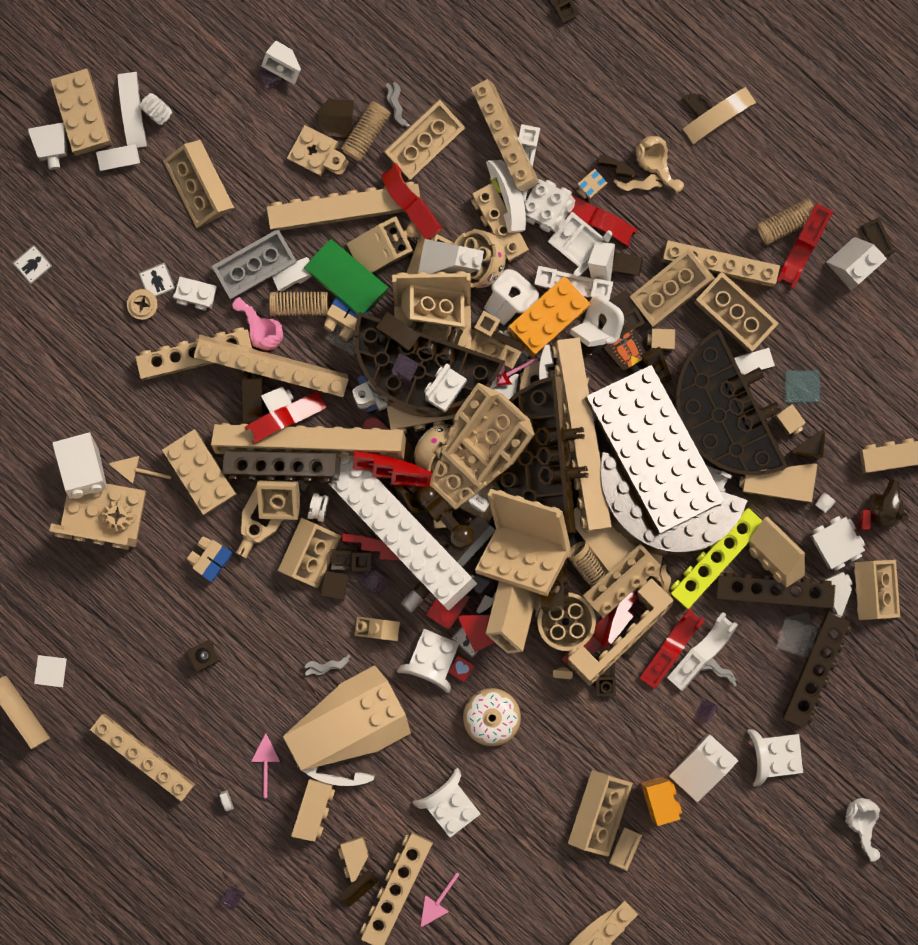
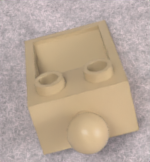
[346,216,421,273]

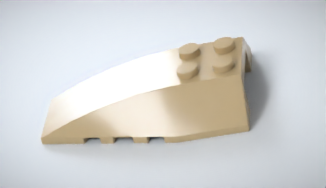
[430,383,534,510]
[282,665,411,771]

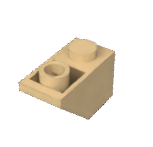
[355,617,400,641]
[338,837,369,882]

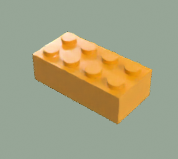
[506,276,590,359]
[641,776,682,826]

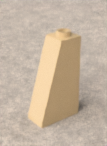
[739,463,817,503]

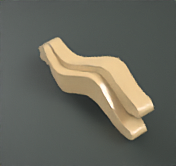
[613,174,662,191]
[655,564,672,598]

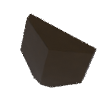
[317,99,354,139]
[390,479,426,512]

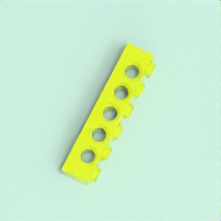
[670,508,762,609]

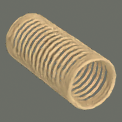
[341,101,391,162]
[756,198,814,245]
[269,291,328,316]
[567,541,609,587]

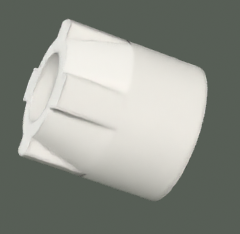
[815,492,836,513]

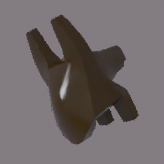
[868,480,909,528]

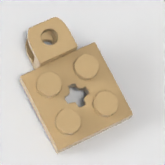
[287,125,349,176]

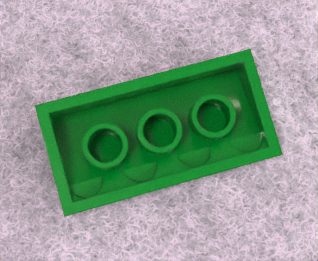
[304,239,388,315]

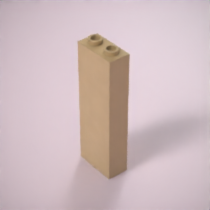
[486,581,537,653]

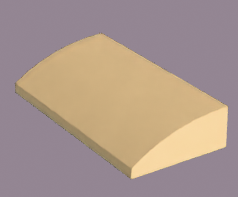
[383,100,465,180]
[630,249,715,327]
[574,506,636,572]
[0,676,50,749]

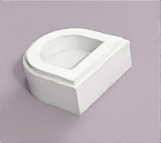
[219,790,234,812]

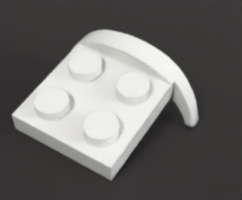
[548,212,612,277]
[397,629,459,693]
[747,729,803,787]
[412,768,480,837]

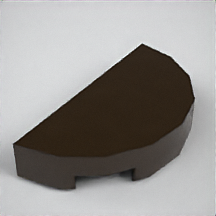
[681,93,713,117]
[491,331,525,353]

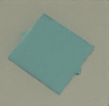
[784,370,822,402]

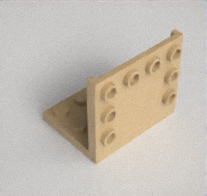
[392,271,472,350]
[50,484,146,550]
[475,489,571,596]

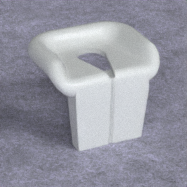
[484,269,539,326]
[569,296,624,347]

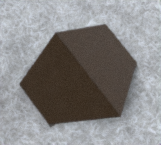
[789,429,825,460]

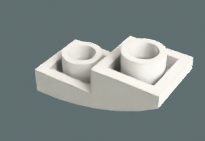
[96,144,140,171]
[272,257,312,292]

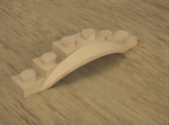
[569,900,638,945]

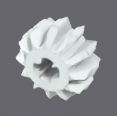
[140,93,172,125]

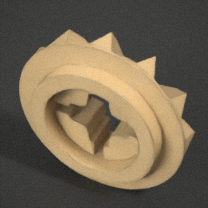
[127,289,158,320]
[102,500,133,531]

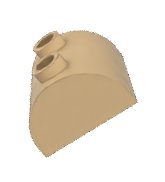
[257,481,300,520]

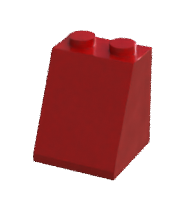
[458,615,495,652]

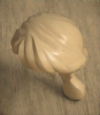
[636,136,684,193]

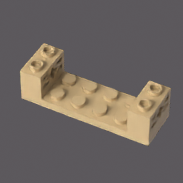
[568,578,673,686]

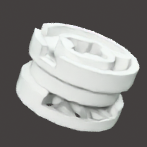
[308,493,329,522]

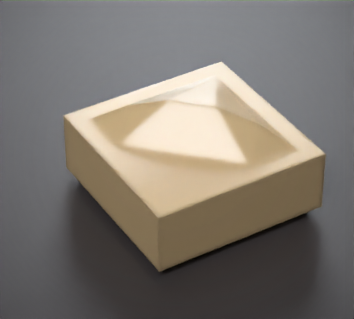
[552,667,573,679]

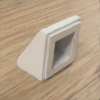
[467,493,489,514]

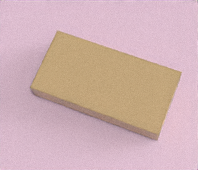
[609,827,642,871]

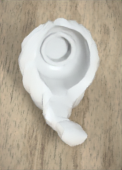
[845,798,880,862]

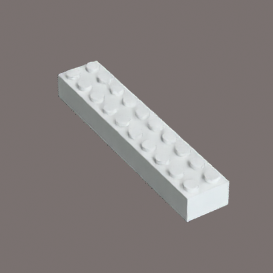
[319,458,477,611]

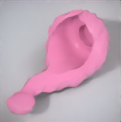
[232,297,283,351]

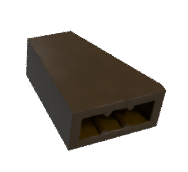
[242,371,264,425]

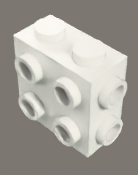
[524,179,576,233]
[810,516,865,571]

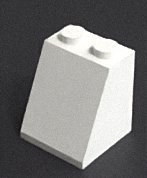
[826,237,887,291]
[418,239,484,274]
[53,432,107,499]

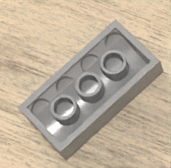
[212,229,297,300]

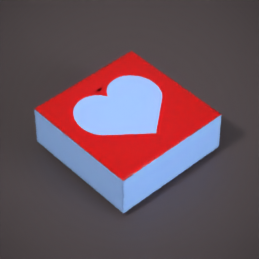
[448,656,474,682]

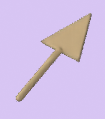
[108,456,171,484]

